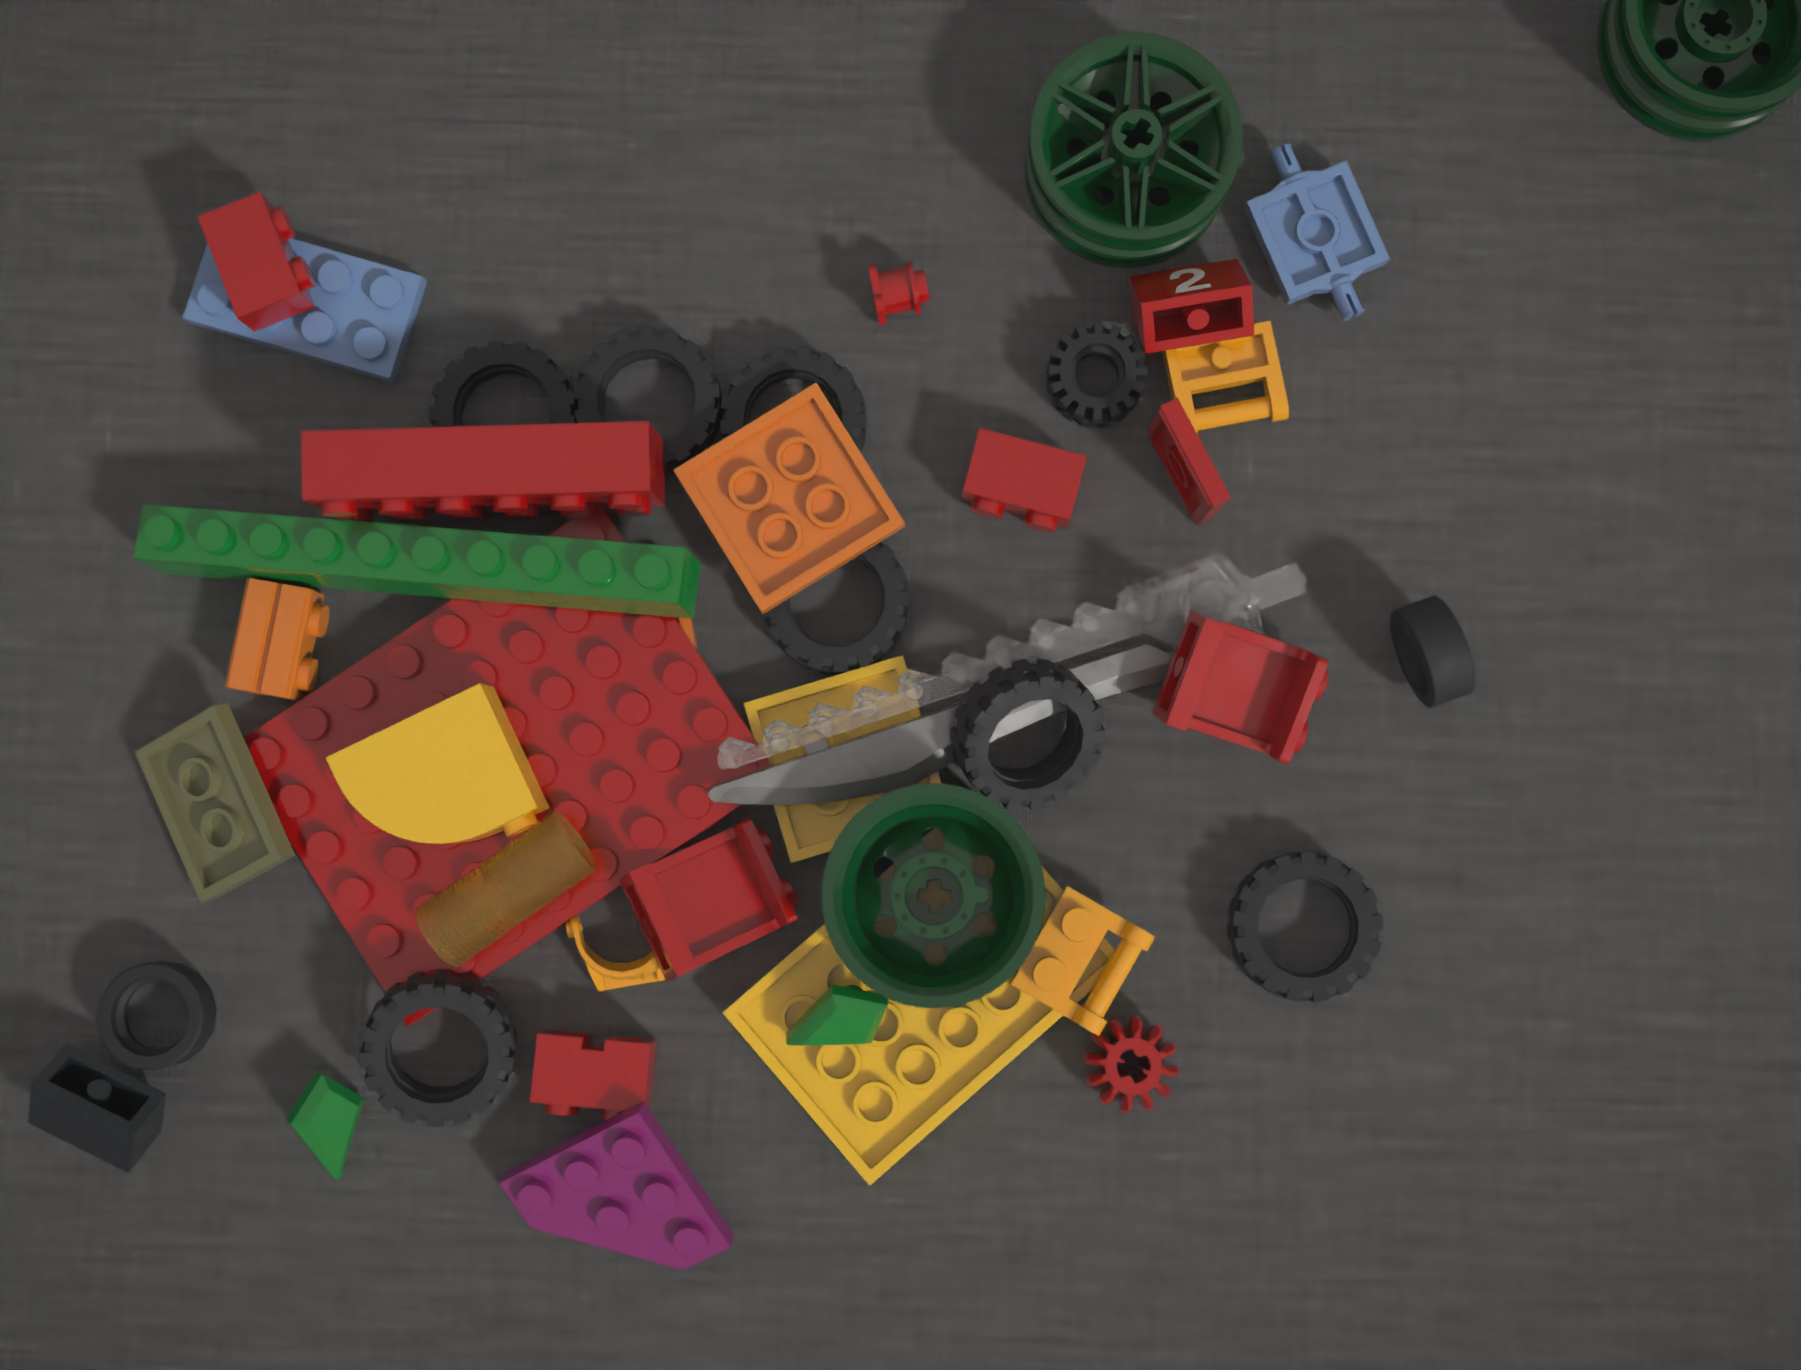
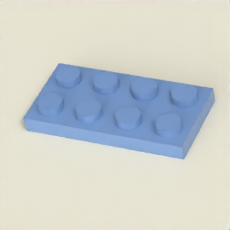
[183,238,427,383]

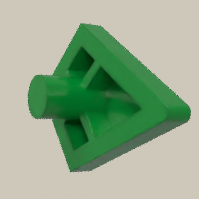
[786,985,888,1046]
[285,1071,364,1180]

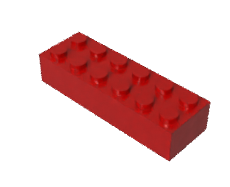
[301,421,665,523]

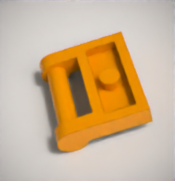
[1162,320,1289,435]
[1010,886,1155,1036]

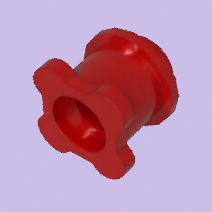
[868,260,930,326]

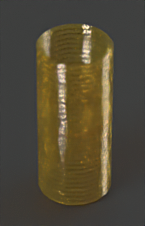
[415,812,596,968]

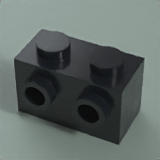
[28,1044,166,1173]

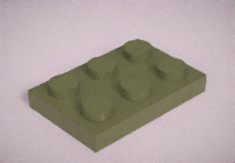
[135,703,296,903]

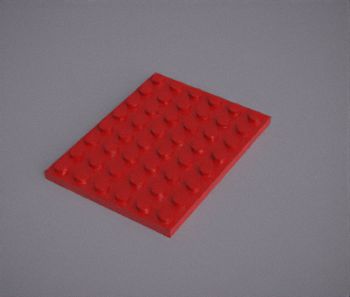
[244,507,773,1027]

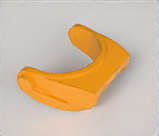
[566,914,665,992]

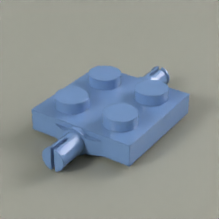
[1243,143,1390,321]

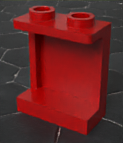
[1152,609,1328,765]
[619,818,798,983]

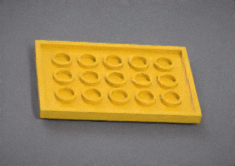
[723,792,1115,1186]

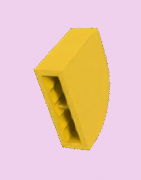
[326,683,549,844]

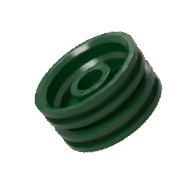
[1597,0,1801,141]
[1024,32,1243,268]
[821,783,1045,1008]

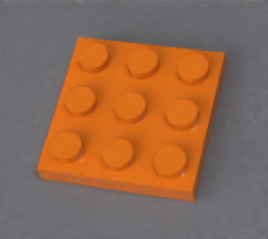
[673,383,905,614]

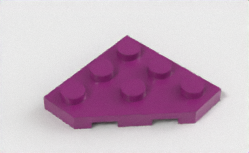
[499,1101,735,1270]

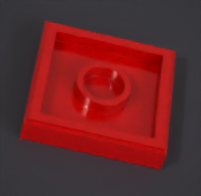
[1147,397,1231,525]

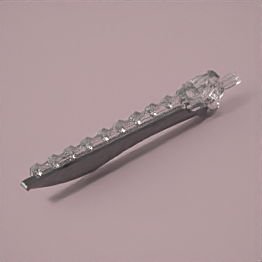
[707,553,1307,805]

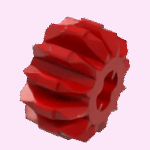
[1082,1015,1179,1113]

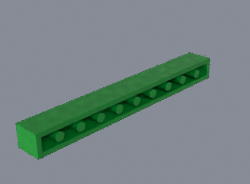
[133,504,701,619]

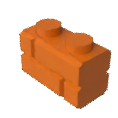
[225,578,330,702]

